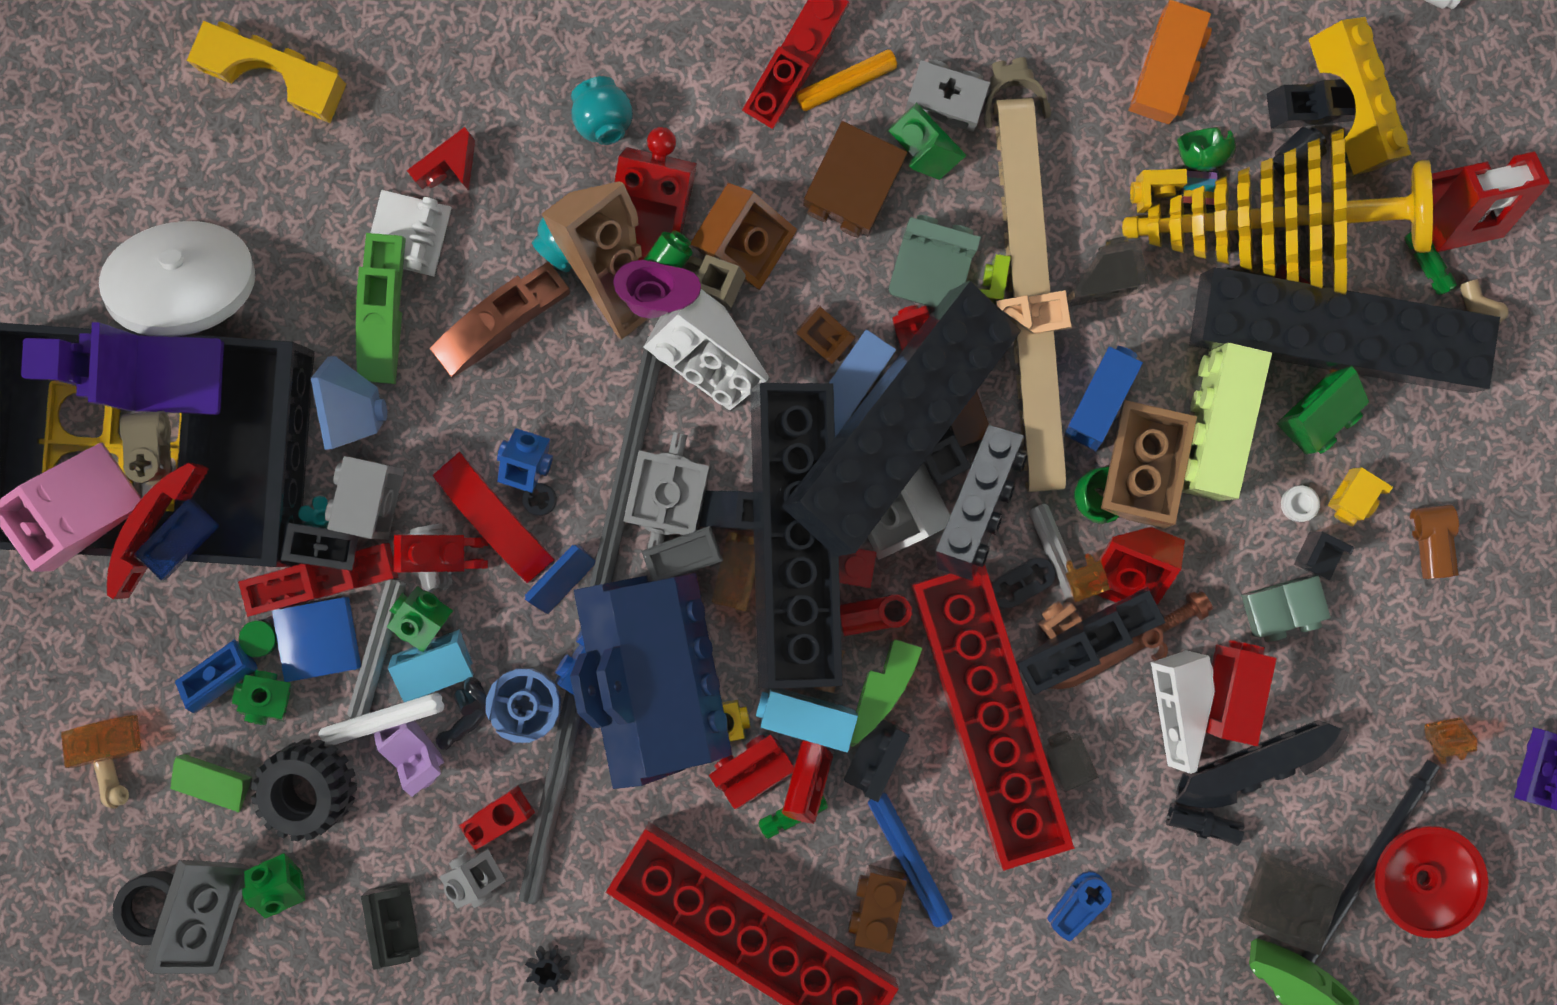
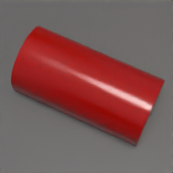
[782,741,833,824]

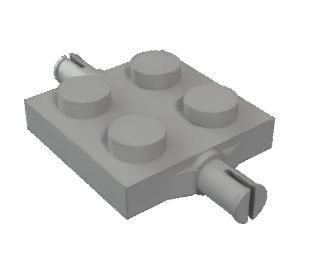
[623,432,711,548]

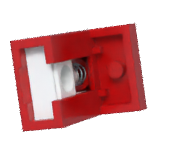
[1432,151,1550,252]

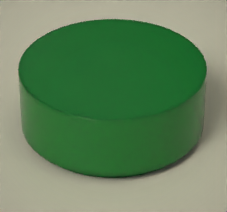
[238,620,278,657]

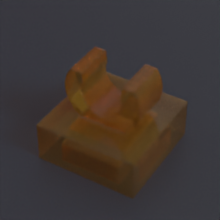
[1065,553,1110,603]
[1424,717,1478,764]

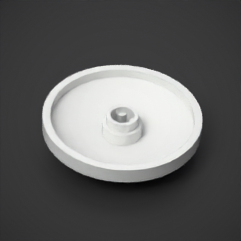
[99,221,255,337]

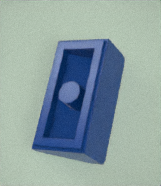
[524,545,596,614]

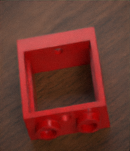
[1206,640,1277,746]

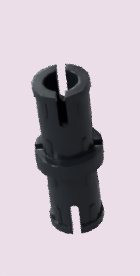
[1166,802,1245,846]

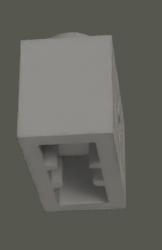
[905,60,990,132]

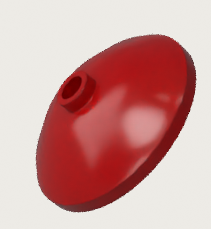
[1375,825,1489,939]

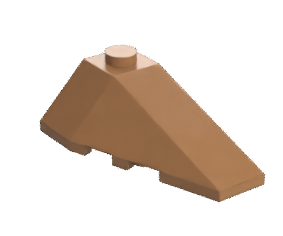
[542,181,647,340]

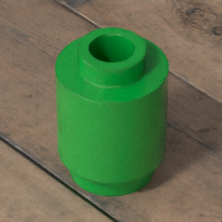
[643,231,693,268]

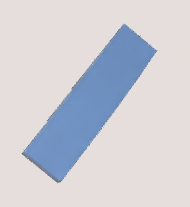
[829,329,896,437]

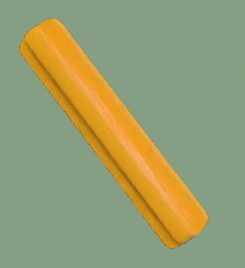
[796,49,898,111]

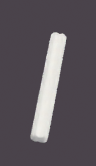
[319,693,445,747]

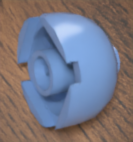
[486,668,561,743]

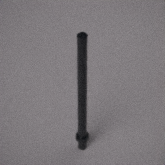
[1301,759,1441,964]

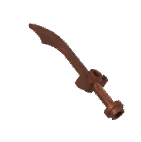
[1017,591,1213,690]

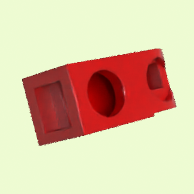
[458,785,535,850]

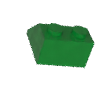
[1276,366,1369,455]

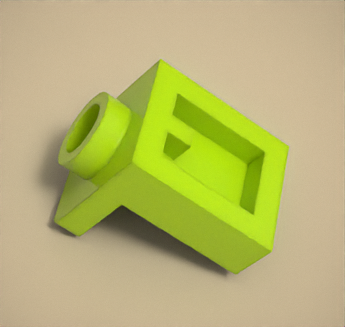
[978,254,1010,305]

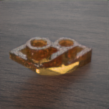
[61,715,142,768]

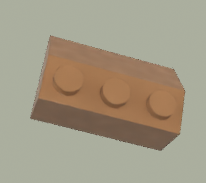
[1101,400,1197,528]

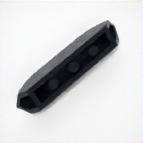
[1176,720,1349,808]

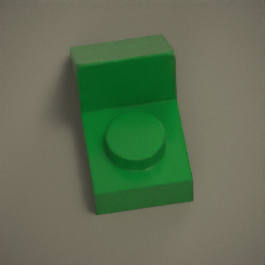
[888,102,966,180]

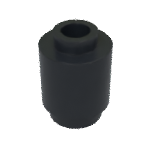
[1273,127,1327,178]

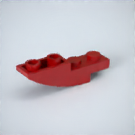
[742,0,850,130]

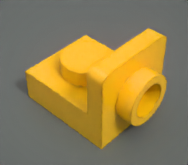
[1130,169,1187,213]

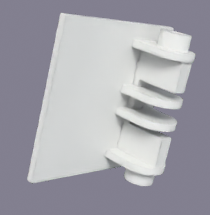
[371,190,452,277]

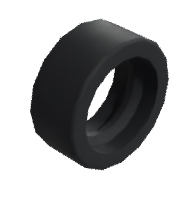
[113,871,174,945]

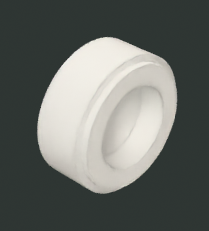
[1281,486,1320,522]

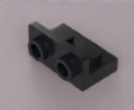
[844,719,910,802]

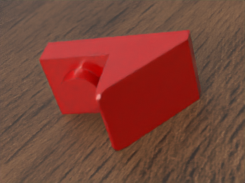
[406,127,475,190]

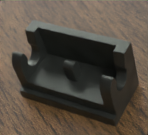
[361,882,421,970]

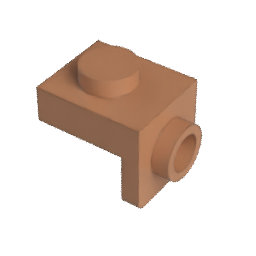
[1037,601,1082,640]

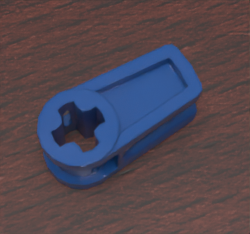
[1047,871,1112,941]

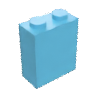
[756,688,858,753]

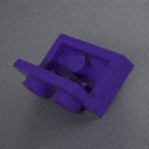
[1514,727,1557,810]

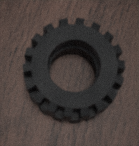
[251,739,357,842]

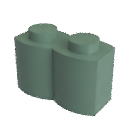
[1241,575,1331,642]

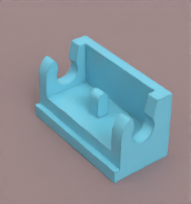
[388,629,474,702]

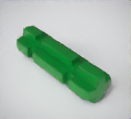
[1404,232,1457,295]
[759,795,828,839]

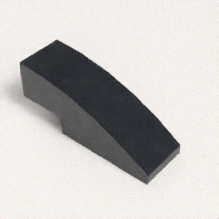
[1267,79,1356,129]

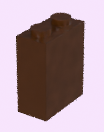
[803,121,907,238]

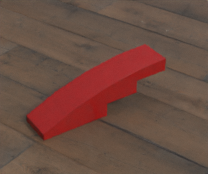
[238,543,399,617]

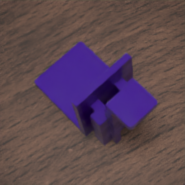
[21,322,224,415]

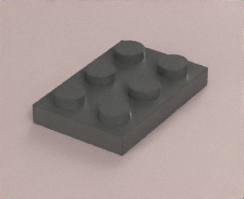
[144,860,250,974]

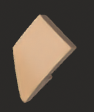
[996,290,1072,334]

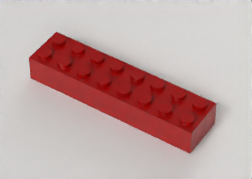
[910,565,1075,871]
[605,822,899,1005]

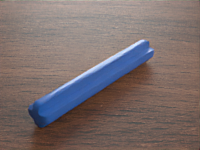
[868,792,952,928]

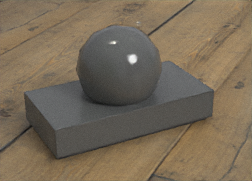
[641,526,724,582]

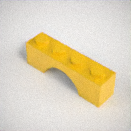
[1308,17,1411,175]
[186,21,346,123]

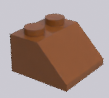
[690,183,798,290]

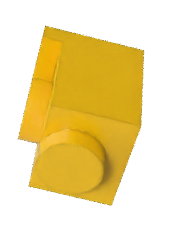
[1327,467,1393,527]

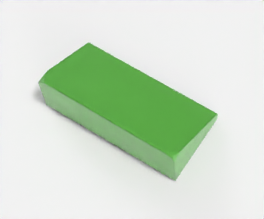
[170,754,252,812]

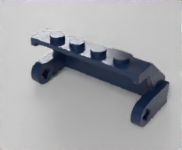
[570,573,733,789]

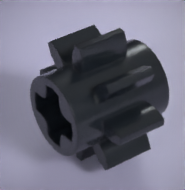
[525,945,571,993]

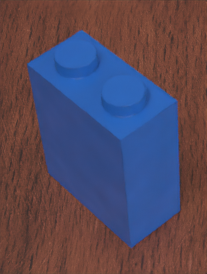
[1064,346,1143,451]

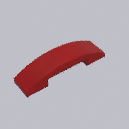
[432,451,555,584]
[107,463,209,599]

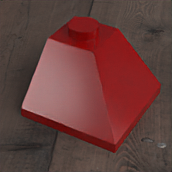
[1083,527,1185,605]

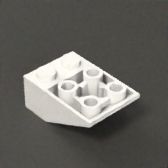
[643,289,769,410]

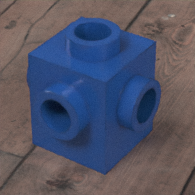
[497,428,553,493]

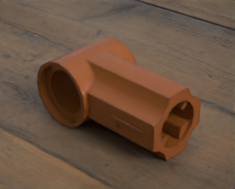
[1410,505,1459,579]

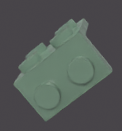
[888,215,981,308]

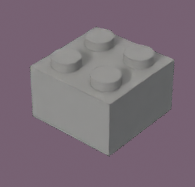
[325,456,404,540]

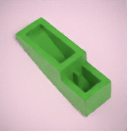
[850,639,922,746]

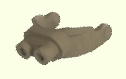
[984,57,1051,129]

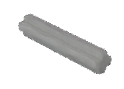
[1029,504,1088,607]

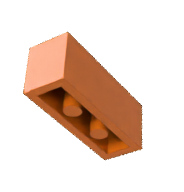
[1128,0,1212,125]

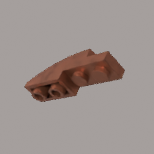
[430,262,570,378]

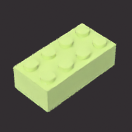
[1182,343,1272,501]

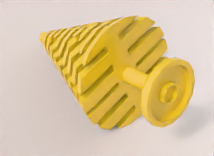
[1122,128,1433,295]

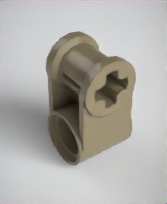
[120,411,172,486]

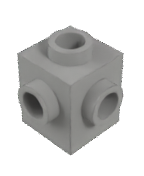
[439,849,506,909]

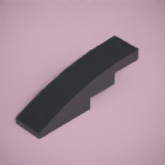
[1016,587,1166,695]

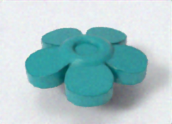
[298,496,329,528]

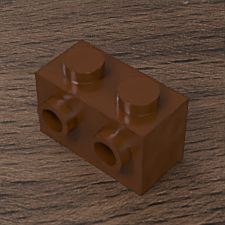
[848,865,907,954]

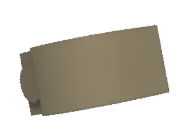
[683,254,746,311]

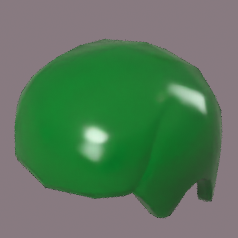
[1177,127,1236,172]
[1074,466,1120,524]

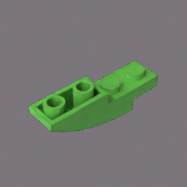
[356,233,406,384]
[1249,938,1359,1005]

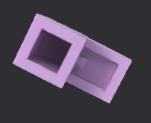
[373,721,444,797]

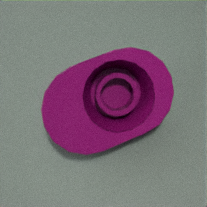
[613,260,701,319]

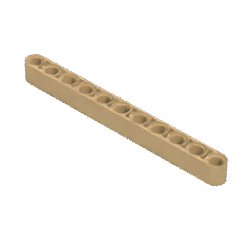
[994,98,1066,492]

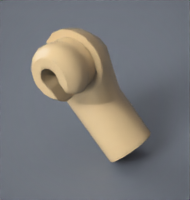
[1459,279,1509,322]
[93,757,129,809]

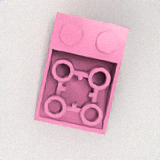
[0,443,142,572]

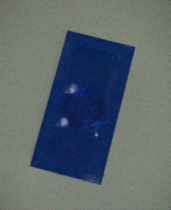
[134,499,219,580]

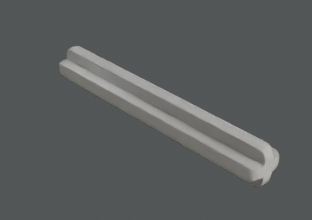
[347,579,406,718]

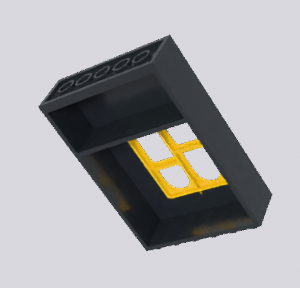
[0,323,314,567]

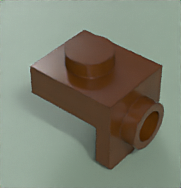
[795,305,855,364]

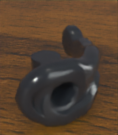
[436,677,487,750]

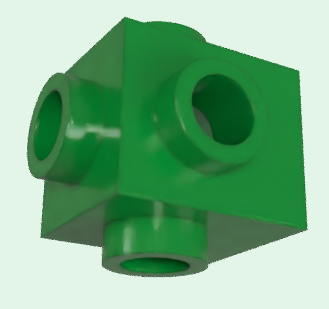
[387,586,453,652]
[232,670,292,725]
[242,853,305,919]

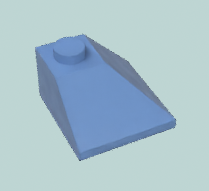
[311,356,387,450]

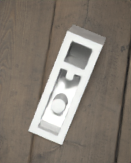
[1151,650,1215,774]

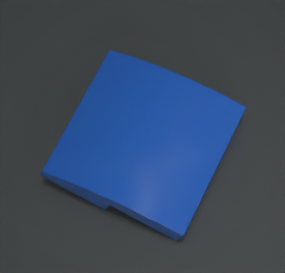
[272,596,361,682]

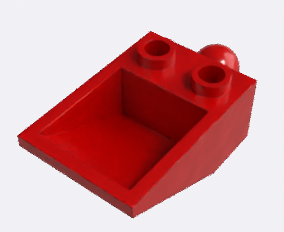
[614,127,697,260]

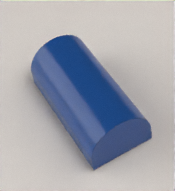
[175,639,257,713]

